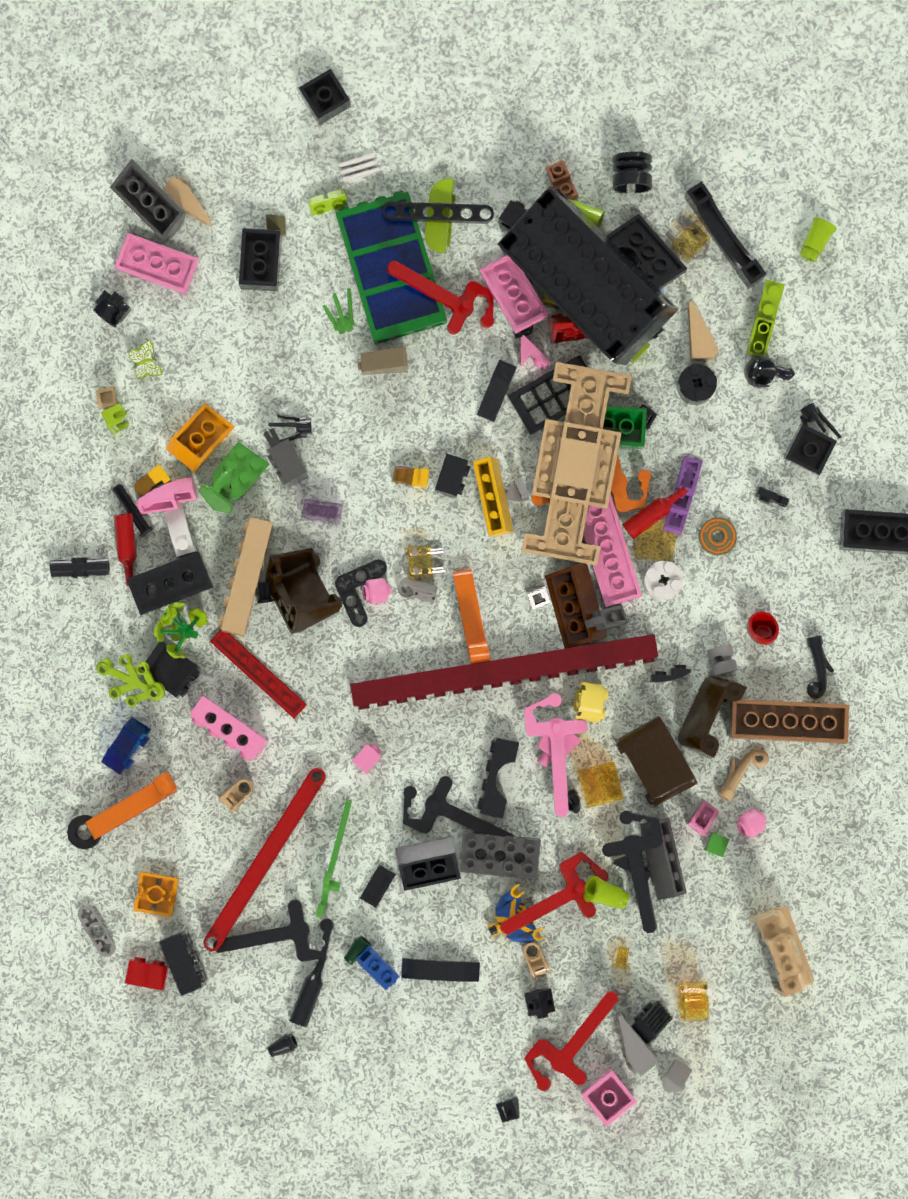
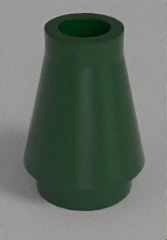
[344,936,372,965]

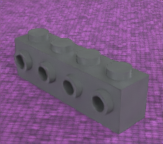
[640,817,687,900]

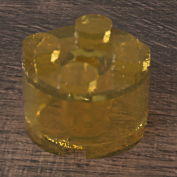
[678,981,709,1022]

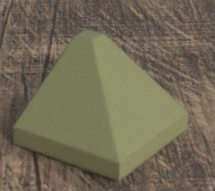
[266,214,286,235]

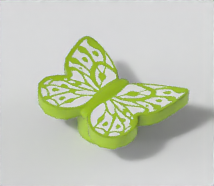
[129,340,163,379]

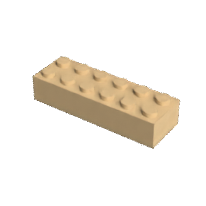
[218,517,273,637]

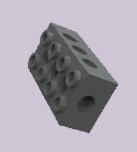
[460,831,541,879]

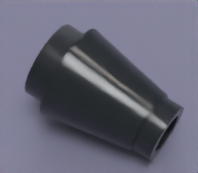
[267,1033,298,1057]

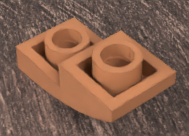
[546,160,578,200]

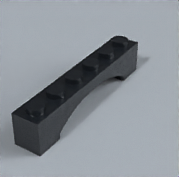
[684,181,766,289]

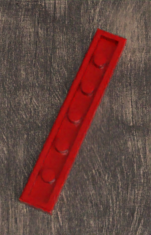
[210,629,307,719]

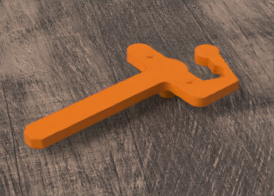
[531,455,651,512]

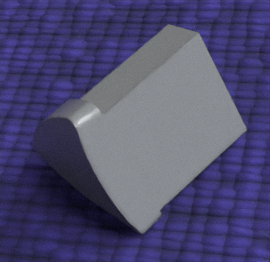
[506,477,529,502]
[663,1059,692,1092]

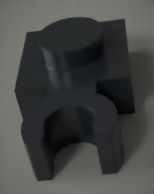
[755,487,790,508]

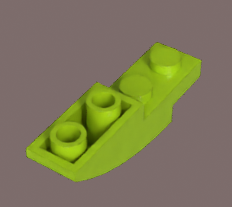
[746,279,785,356]

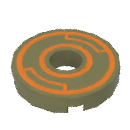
[699,518,737,556]

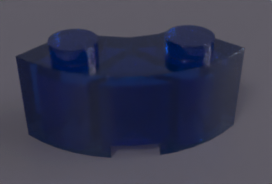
[101,717,151,775]

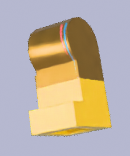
[134,465,172,497]
[392,466,429,488]

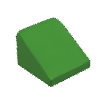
[705,832,729,857]

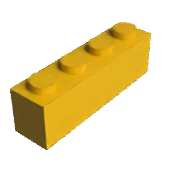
[473,457,514,537]

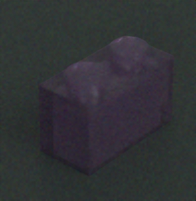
[302,499,343,525]

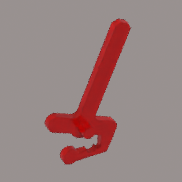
[386,261,494,335]
[500,852,609,935]
[524,991,619,1091]

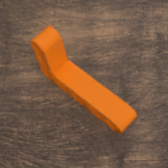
[453,569,490,664]
[85,771,178,840]

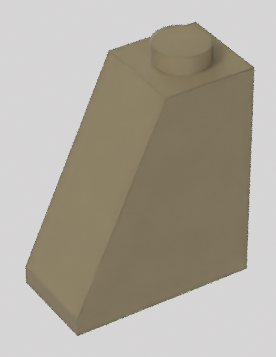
[357,347,408,375]

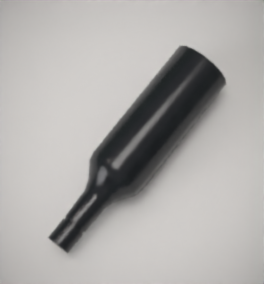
[289,956,328,1028]

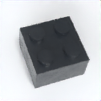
[298,69,351,126]
[783,424,837,475]

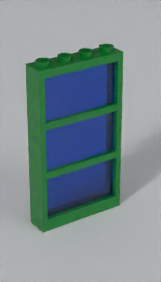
[336,191,447,345]

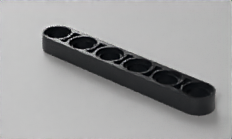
[382,201,494,224]

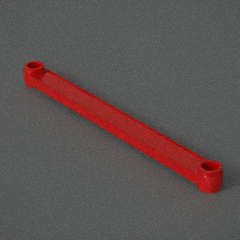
[203,768,326,951]

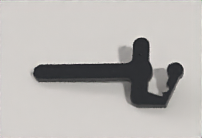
[403,776,514,836]
[602,810,663,933]
[213,900,334,962]

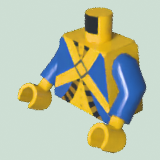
[487,884,547,943]

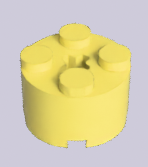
[573,681,609,723]

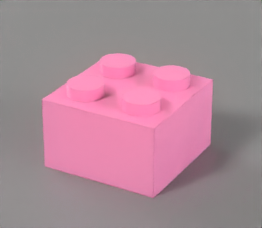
[580,1068,637,1127]

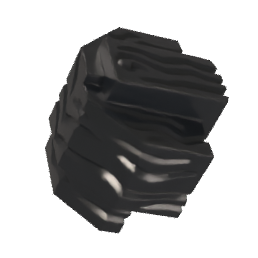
[93,290,132,328]

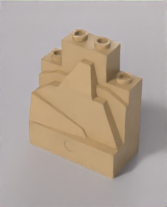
[748,905,815,997]

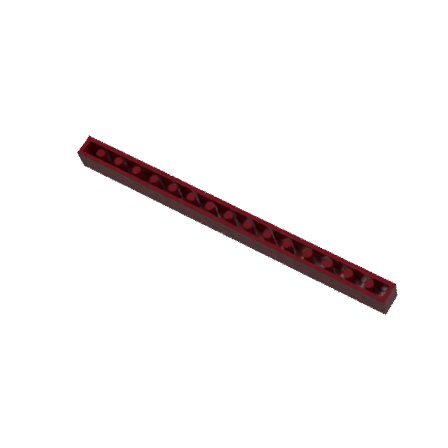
[350,634,659,710]

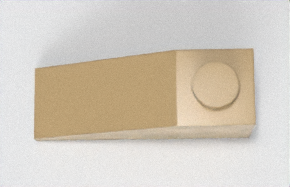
[163,176,212,228]
[687,302,718,362]

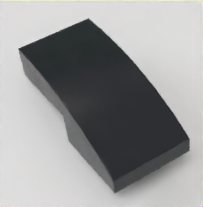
[650,665,691,683]

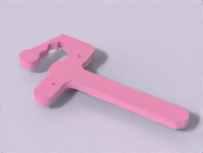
[524,693,588,817]

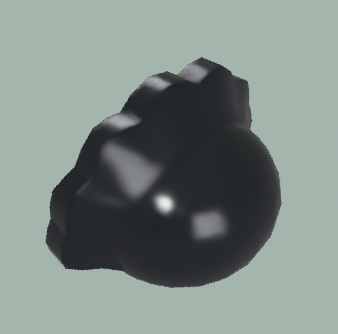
[568,789,581,814]

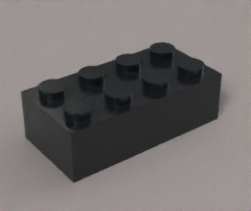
[839,509,908,555]

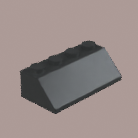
[110,159,186,240]

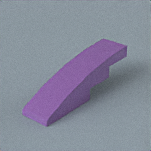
[663,456,703,536]

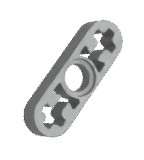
[78,905,116,957]

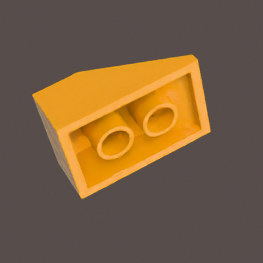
[166,403,234,473]

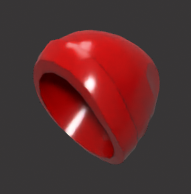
[746,611,779,645]

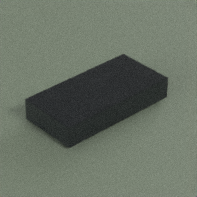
[360,865,396,908]

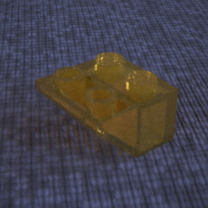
[577,761,624,808]

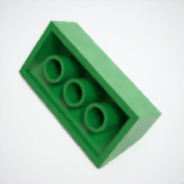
[603,406,647,449]

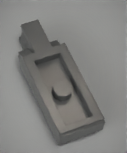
[584,605,628,631]

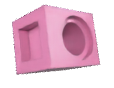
[352,744,382,774]

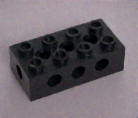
[126,551,214,615]

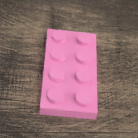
[114,233,199,295]
[479,255,549,334]

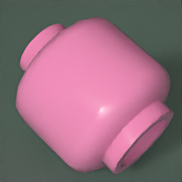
[362,578,391,604]
[737,809,766,838]

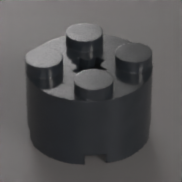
[677,364,717,405]

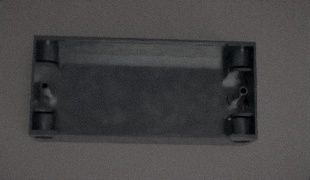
[497,186,679,365]

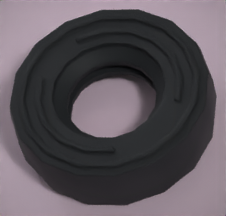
[67,815,102,850]

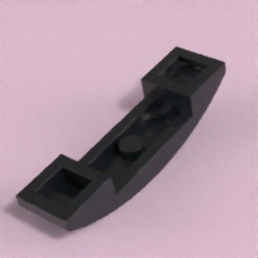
[401,958,480,982]

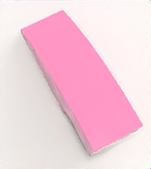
[136,477,197,515]

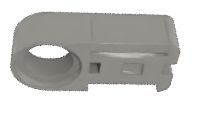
[398,578,438,604]

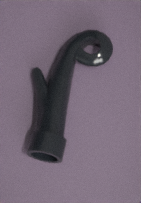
[806,635,834,699]

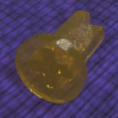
[612,946,630,970]

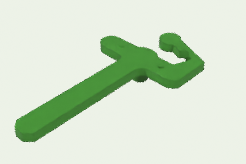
[316,799,352,919]

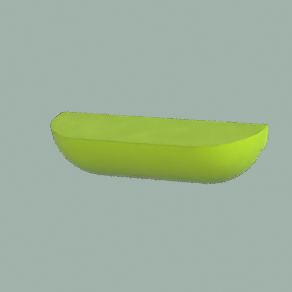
[425,179,456,253]

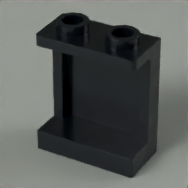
[141,642,200,699]

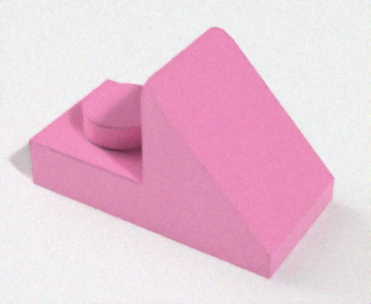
[520,335,551,370]

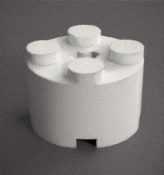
[643,561,683,601]

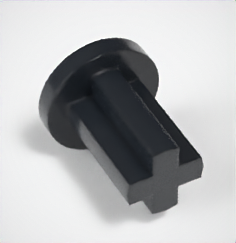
[257,581,274,603]

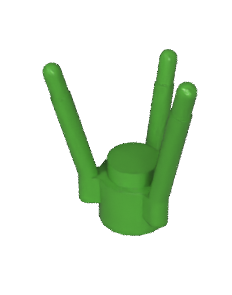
[323,288,355,334]

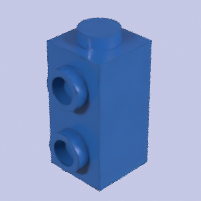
[356,945,400,990]

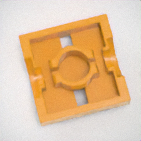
[133,872,179,917]

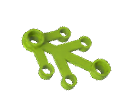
[96,654,165,707]

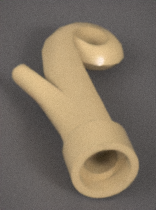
[717,750,769,802]

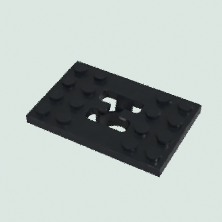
[606,214,688,290]

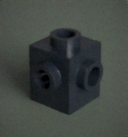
[524,988,556,1019]

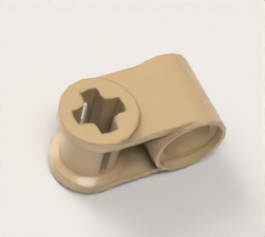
[218,779,255,814]
[522,941,551,980]

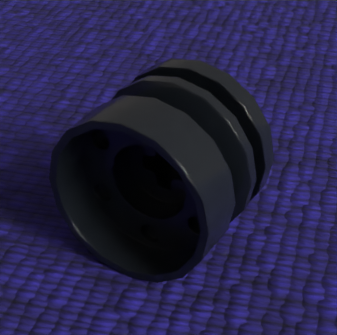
[612,152,652,193]

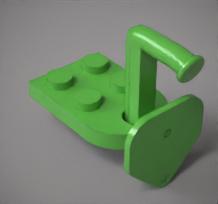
[199,442,269,514]

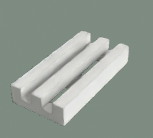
[338,153,380,183]

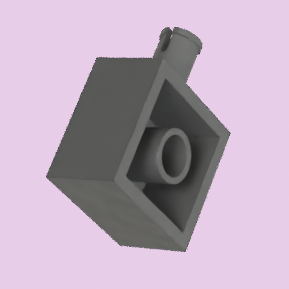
[263,428,309,488]

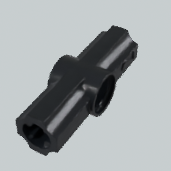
[50,557,110,578]

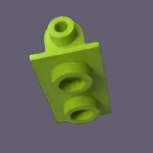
[307,189,348,216]

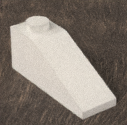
[164,502,197,559]

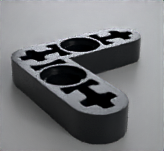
[335,559,387,628]

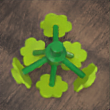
[154,602,208,658]

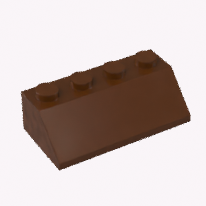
[545,564,607,648]

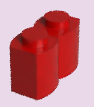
[125,956,169,990]

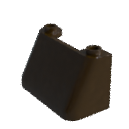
[266,548,342,634]
[678,676,747,759]
[616,716,698,807]

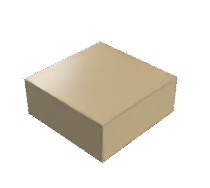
[95,386,118,410]

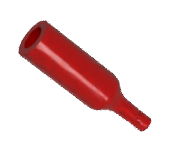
[622,486,688,540]
[113,513,137,586]

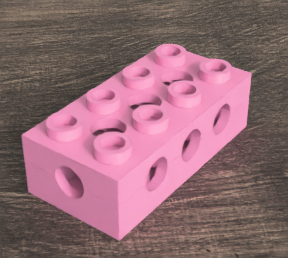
[189,696,269,761]

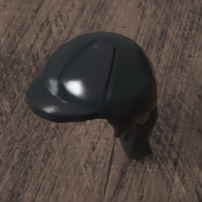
[744,356,795,388]

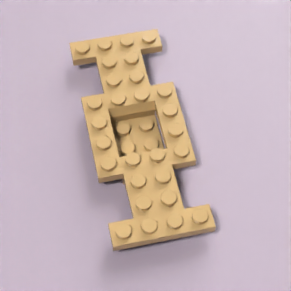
[521,362,632,565]

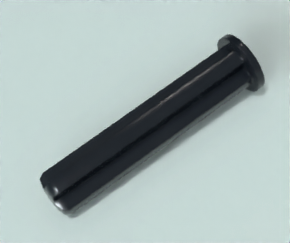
[112,484,153,537]

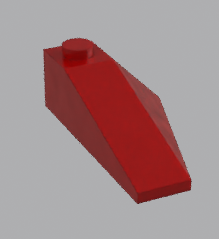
[548,314,588,344]

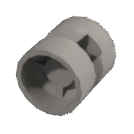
[707,644,738,676]

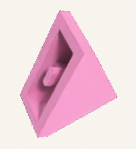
[686,800,719,836]

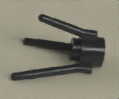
[800,403,841,439]
[268,414,312,442]

